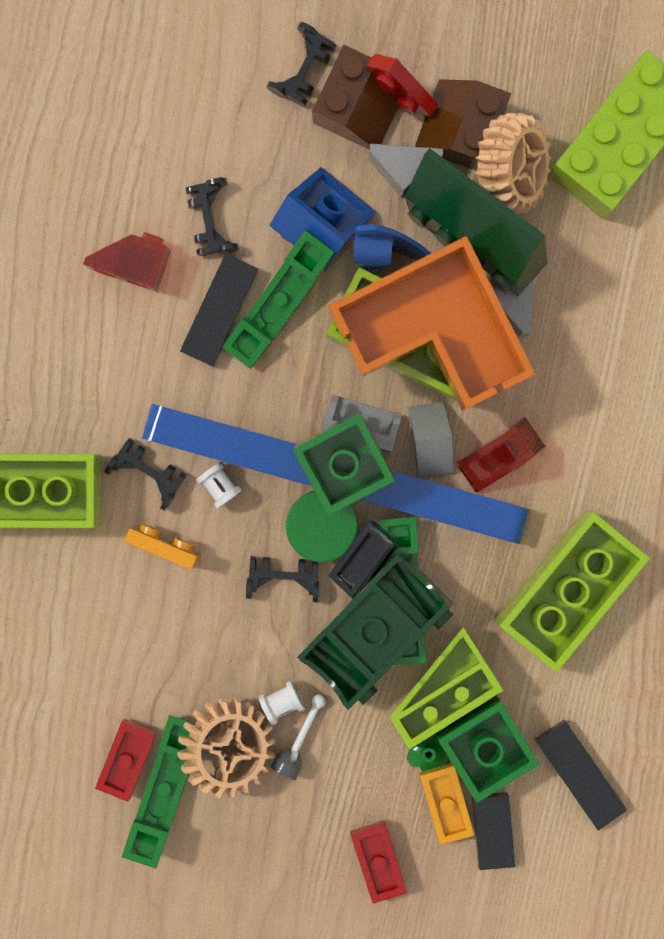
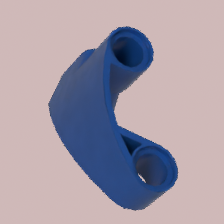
[353,224,431,275]

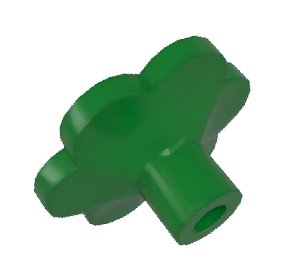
[407,734,449,771]

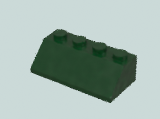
[405,148,547,296]

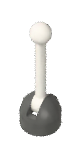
[271,694,326,780]

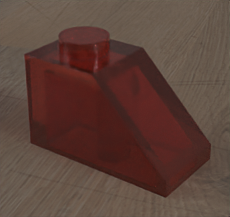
[83,232,171,292]
[456,417,546,493]

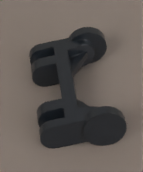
[266,22,337,107]
[185,177,239,256]
[104,438,187,512]
[246,556,319,603]

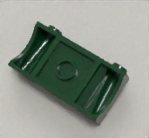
[297,552,454,710]

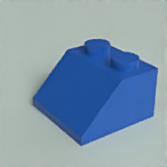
[269,167,376,271]

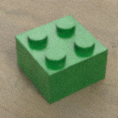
[292,411,395,516]
[435,695,540,803]

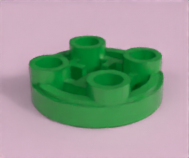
[286,491,358,562]

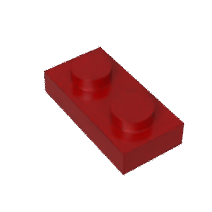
[366,53,438,116]
[95,719,157,802]
[350,820,407,904]

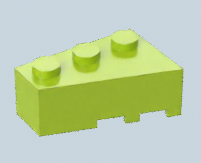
[389,627,504,750]

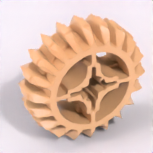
[474,113,552,215]
[177,698,276,798]

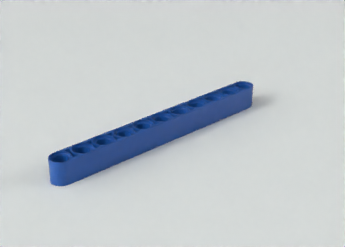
[142,404,530,544]

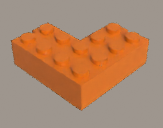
[328,236,535,411]

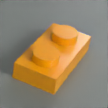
[124,523,201,570]
[419,763,474,845]

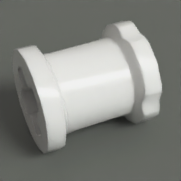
[196,461,243,509]
[259,680,305,726]

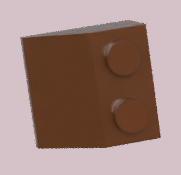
[312,44,399,149]
[415,79,511,170]

